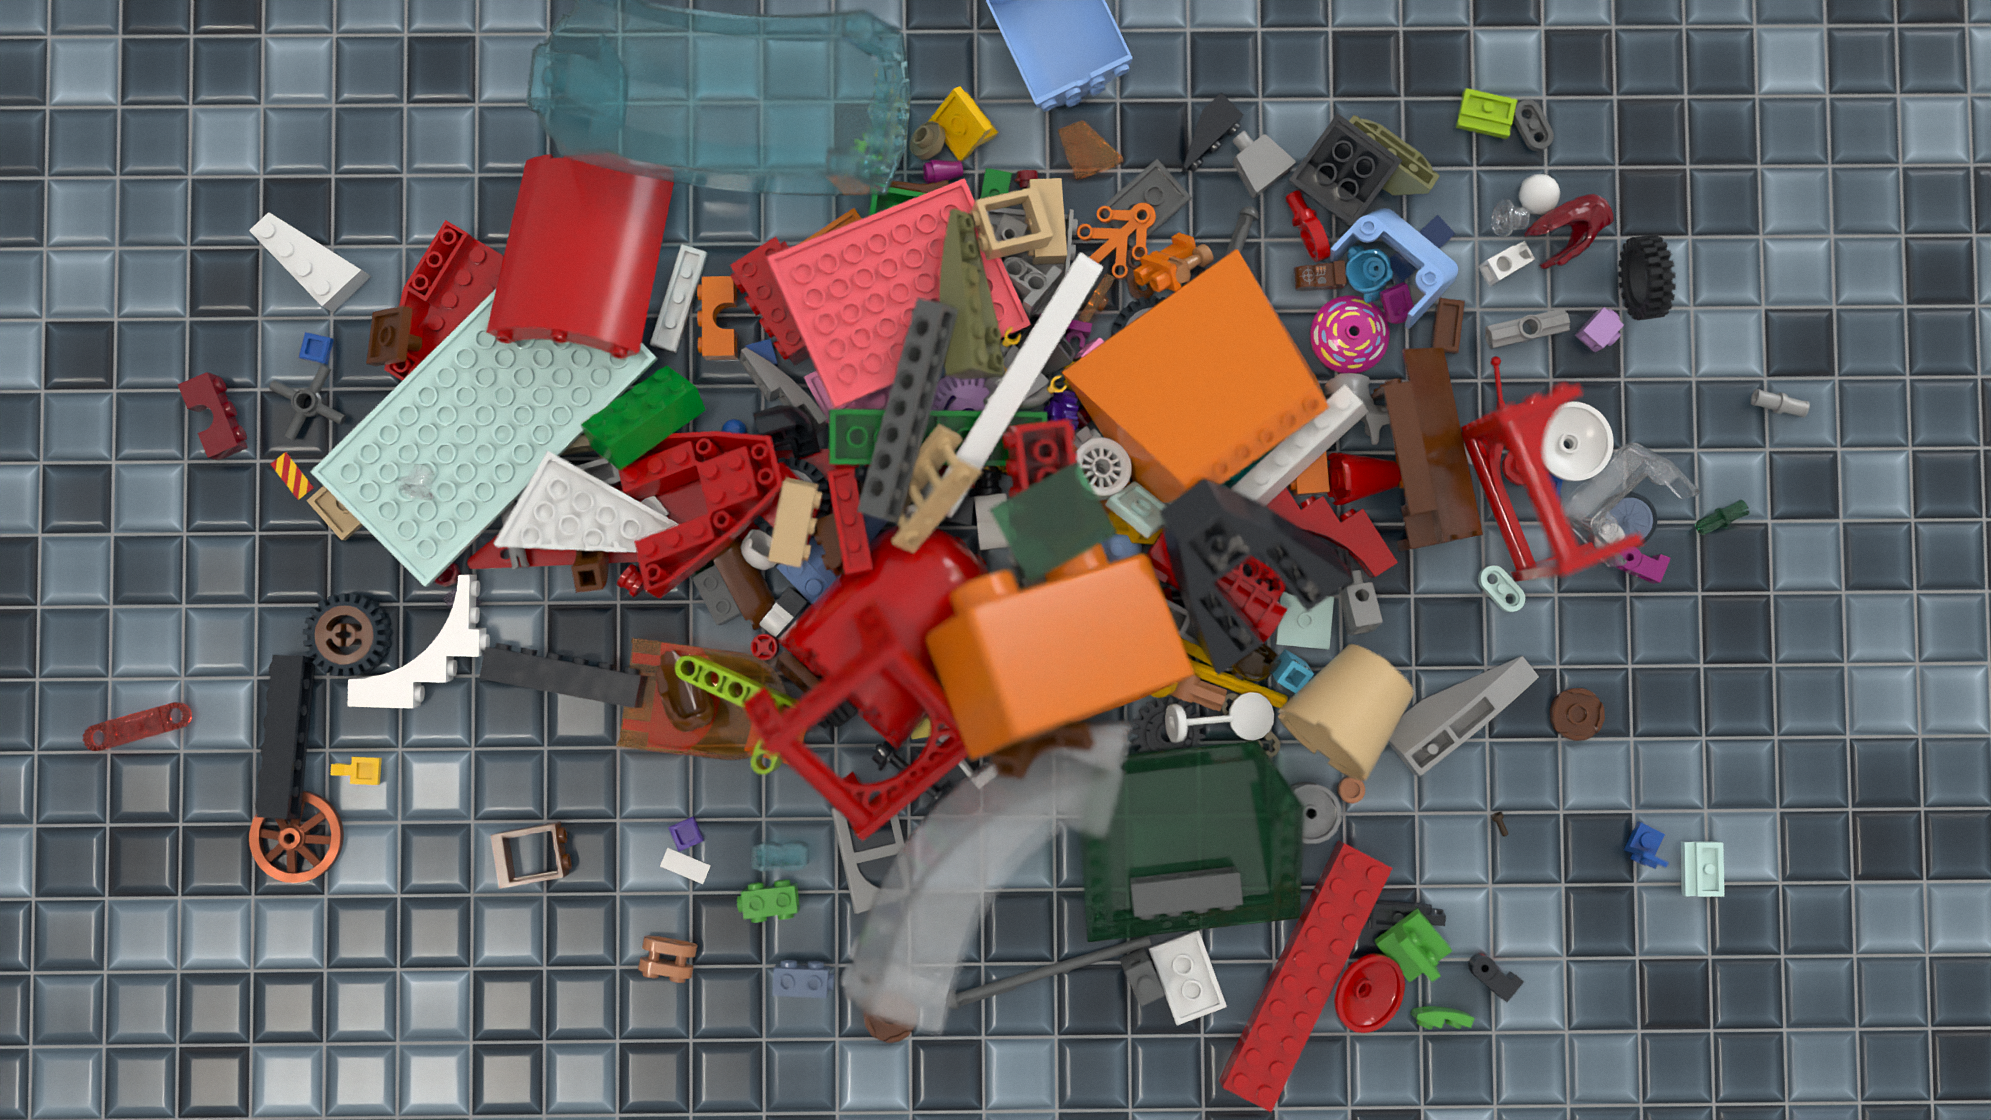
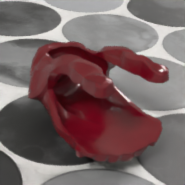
[1524,194,1614,269]

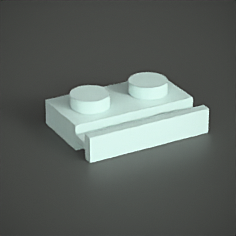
[1681,841,1724,897]

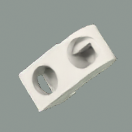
[1478,241,1535,287]

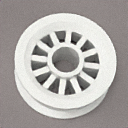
[1075,438,1131,500]

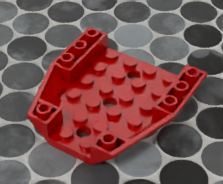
[384,220,504,381]

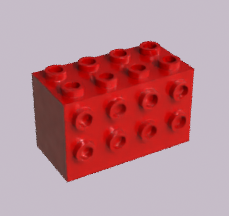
[730,236,810,366]
[1002,420,1084,538]

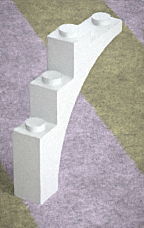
[348,574,490,708]

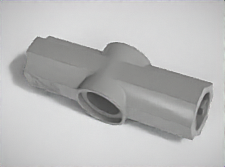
[1485,308,1570,349]

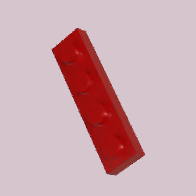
[827,466,874,577]

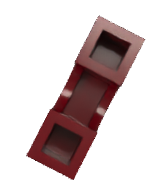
[177,372,248,461]

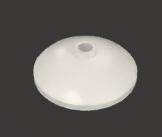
[1543,402,1613,481]

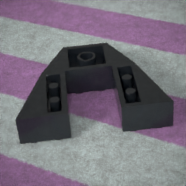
[1160,478,1353,675]

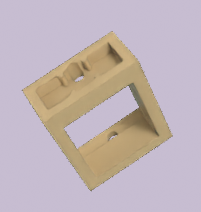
[969,187,1053,260]

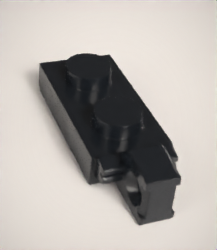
[1368,900,1446,930]

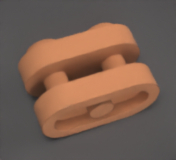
[638,935,697,983]

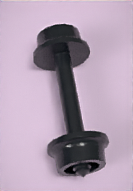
[871,741,957,814]

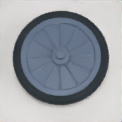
[1599,492,1658,547]

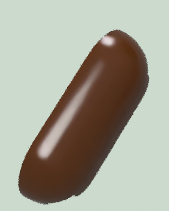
[712,536,775,630]

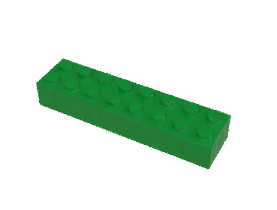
[828,409,1047,466]

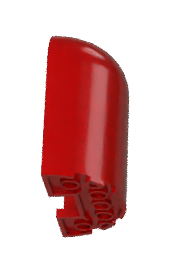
[777,525,991,750]

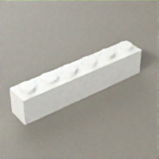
[1231,384,1368,506]

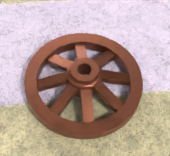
[249,791,344,883]

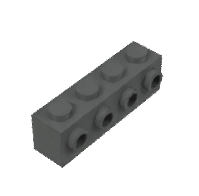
[1129,866,1243,919]

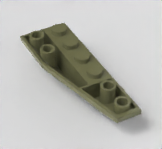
[939,209,1004,380]

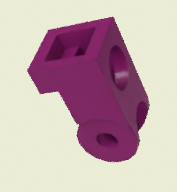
[1612,547,1671,584]

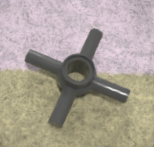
[269,365,346,440]

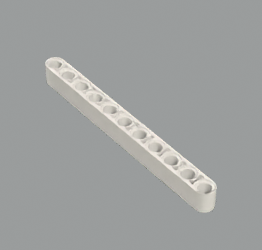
[941,252,1103,517]

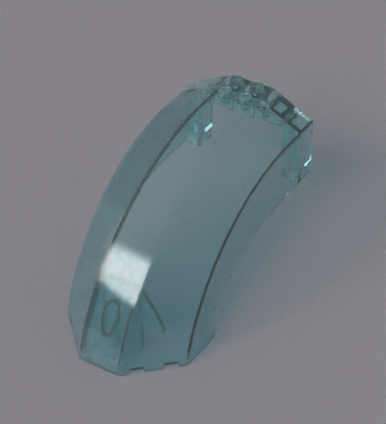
[526,0,911,196]

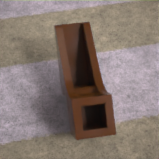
[814,480,865,577]

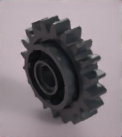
[1130,697,1205,771]

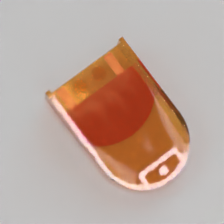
[616,638,787,760]

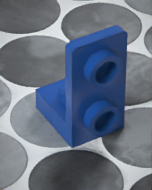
[1624,821,1668,869]

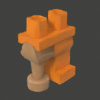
[1133,233,1214,292]

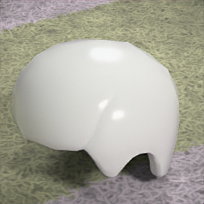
[1518,174,1560,215]
[741,529,776,570]

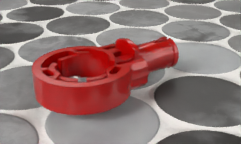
[1285,190,1330,262]

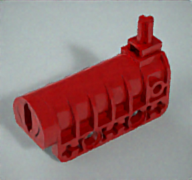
[1146,530,1287,644]

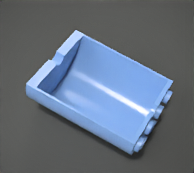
[986,0,1133,112]

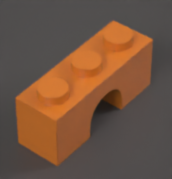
[697,276,738,360]

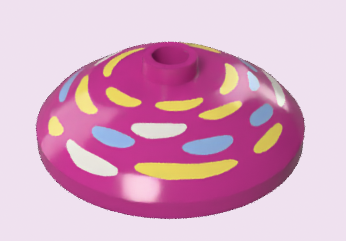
[1310,295,1389,374]

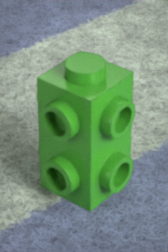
[737,879,800,923]

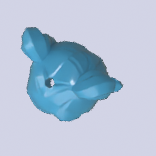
[1345,245,1393,303]

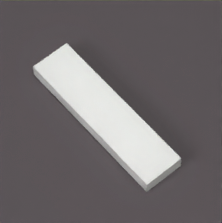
[650,244,708,353]

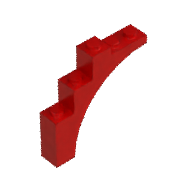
[1266,488,1398,578]

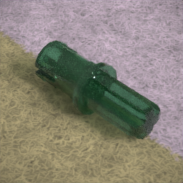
[1695,500,1749,535]

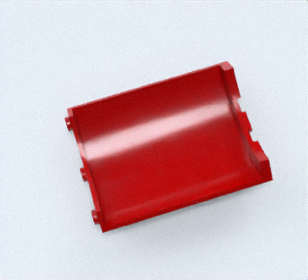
[486,153,674,359]

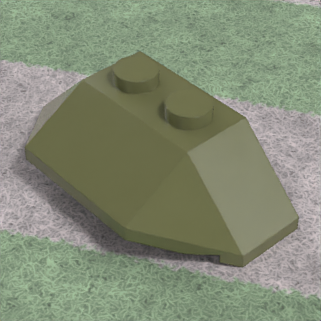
[1349,115,1440,195]

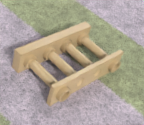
[892,424,981,553]

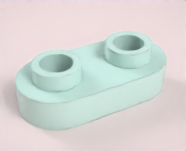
[1478,565,1525,612]

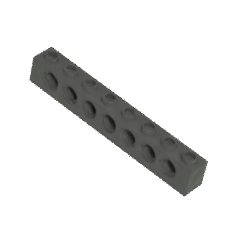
[858,298,959,523]

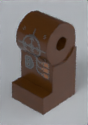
[1294,260,1347,291]

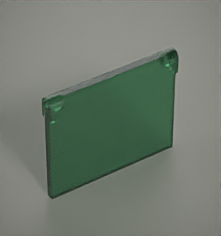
[989,461,1117,583]

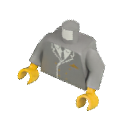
[983,327,1068,410]

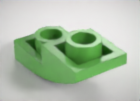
[1410,1006,1474,1030]

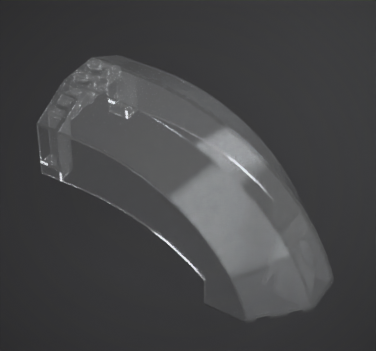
[841,719,1132,1034]

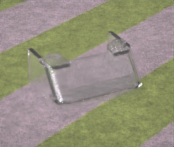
[1561,443,1700,567]

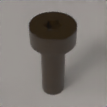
[1491,812,1509,837]

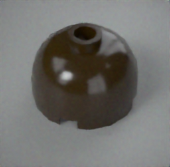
[1231,643,1281,681]

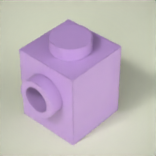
[1575,307,1624,352]

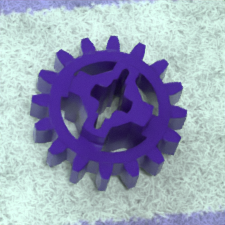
[1043,389,1079,431]

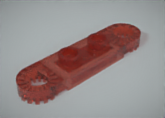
[83,702,192,751]

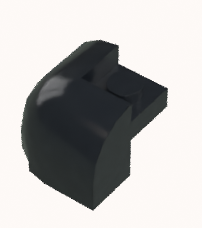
[753,405,820,459]

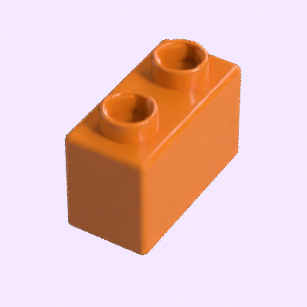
[926,543,1194,760]

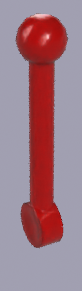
[1491,356,1505,410]

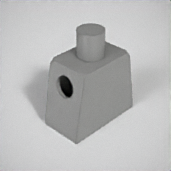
[1233,131,1296,199]
[1340,570,1383,636]

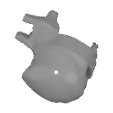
[1324,373,1390,445]

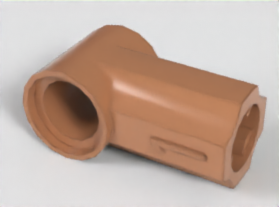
[1170,675,1227,711]

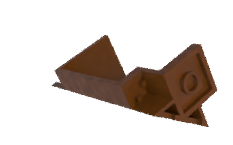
[1370,347,1483,552]

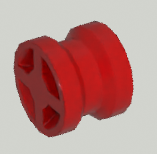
[616,564,644,598]
[750,634,779,660]

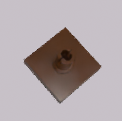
[366,306,422,366]
[775,650,821,695]

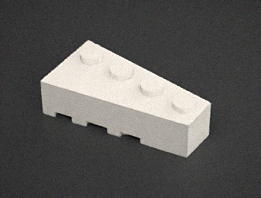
[249,212,372,312]

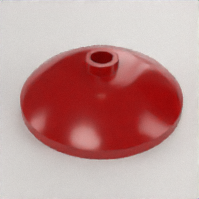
[1335,954,1405,1033]

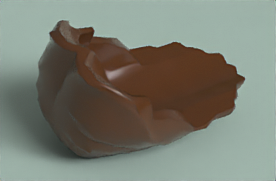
[655,650,714,732]

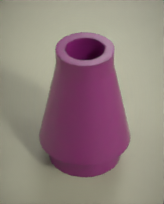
[923,160,963,184]

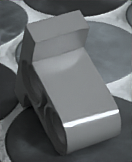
[1003,257,1062,320]

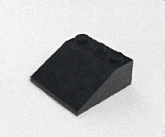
[1288,113,1402,228]

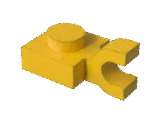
[330,756,382,785]

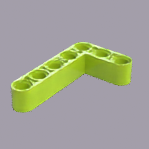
[675,655,798,775]

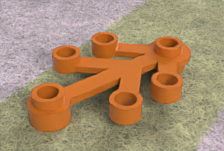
[1077,203,1156,280]

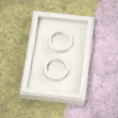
[1148,929,1227,1025]

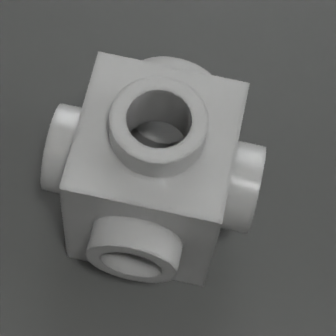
[992,214,1028,260]

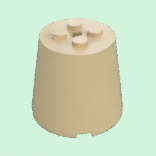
[1278,644,1414,781]

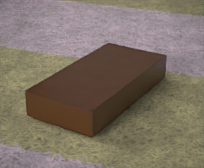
[1431,298,1465,354]

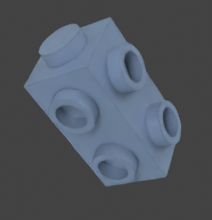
[772,960,835,998]

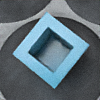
[1272,649,1314,694]

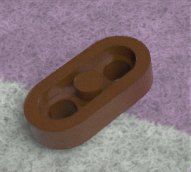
[1122,249,1154,301]

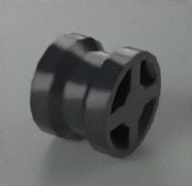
[975,472,1002,496]

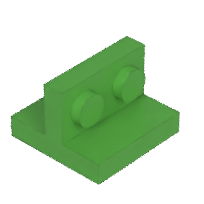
[1375,908,1452,983]

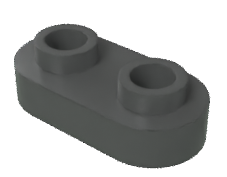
[1513,99,1554,151]

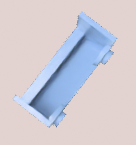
[1329,208,1458,330]

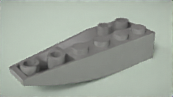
[1388,656,1539,776]

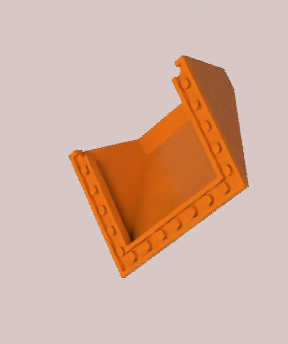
[1061,249,1329,503]

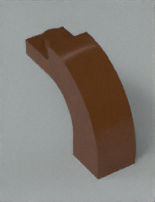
[571,550,609,593]
[990,721,1095,779]

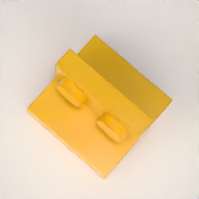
[929,86,998,161]

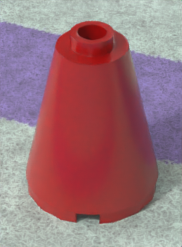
[1327,452,1402,505]

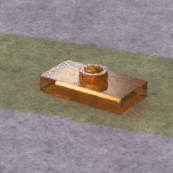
[1078,273,1115,323]

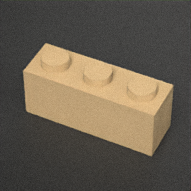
[1023,178,1067,265]
[768,478,822,568]

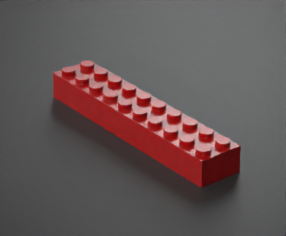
[1219,840,1393,1112]

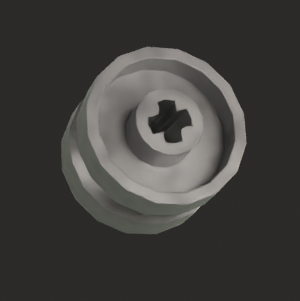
[1277,782,1342,844]

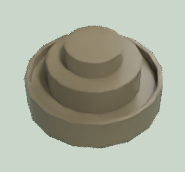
[910,121,945,160]

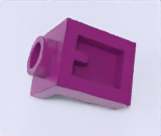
[1379,282,1414,324]

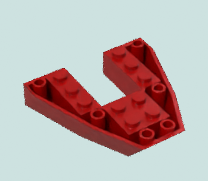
[618,431,783,599]

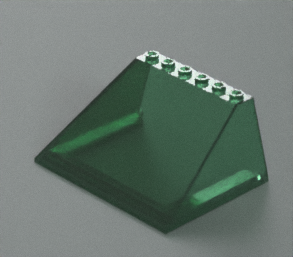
[1079,741,1304,942]

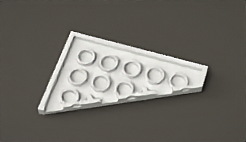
[494,451,679,552]

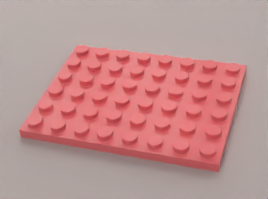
[766,178,1031,409]

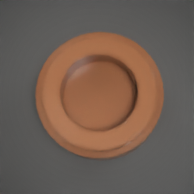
[1337,776,1365,803]

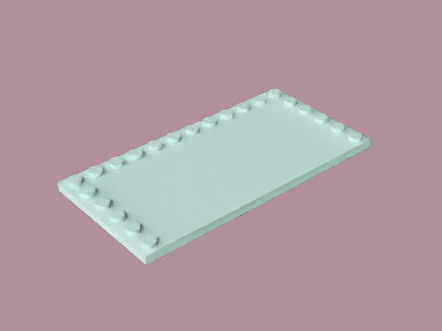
[311,289,657,587]

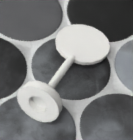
[1165,692,1274,743]

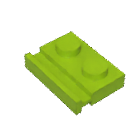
[1456,88,1517,139]

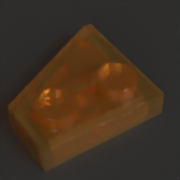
[1058,120,1124,180]

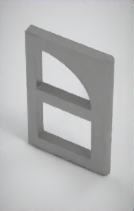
[831,798,917,914]

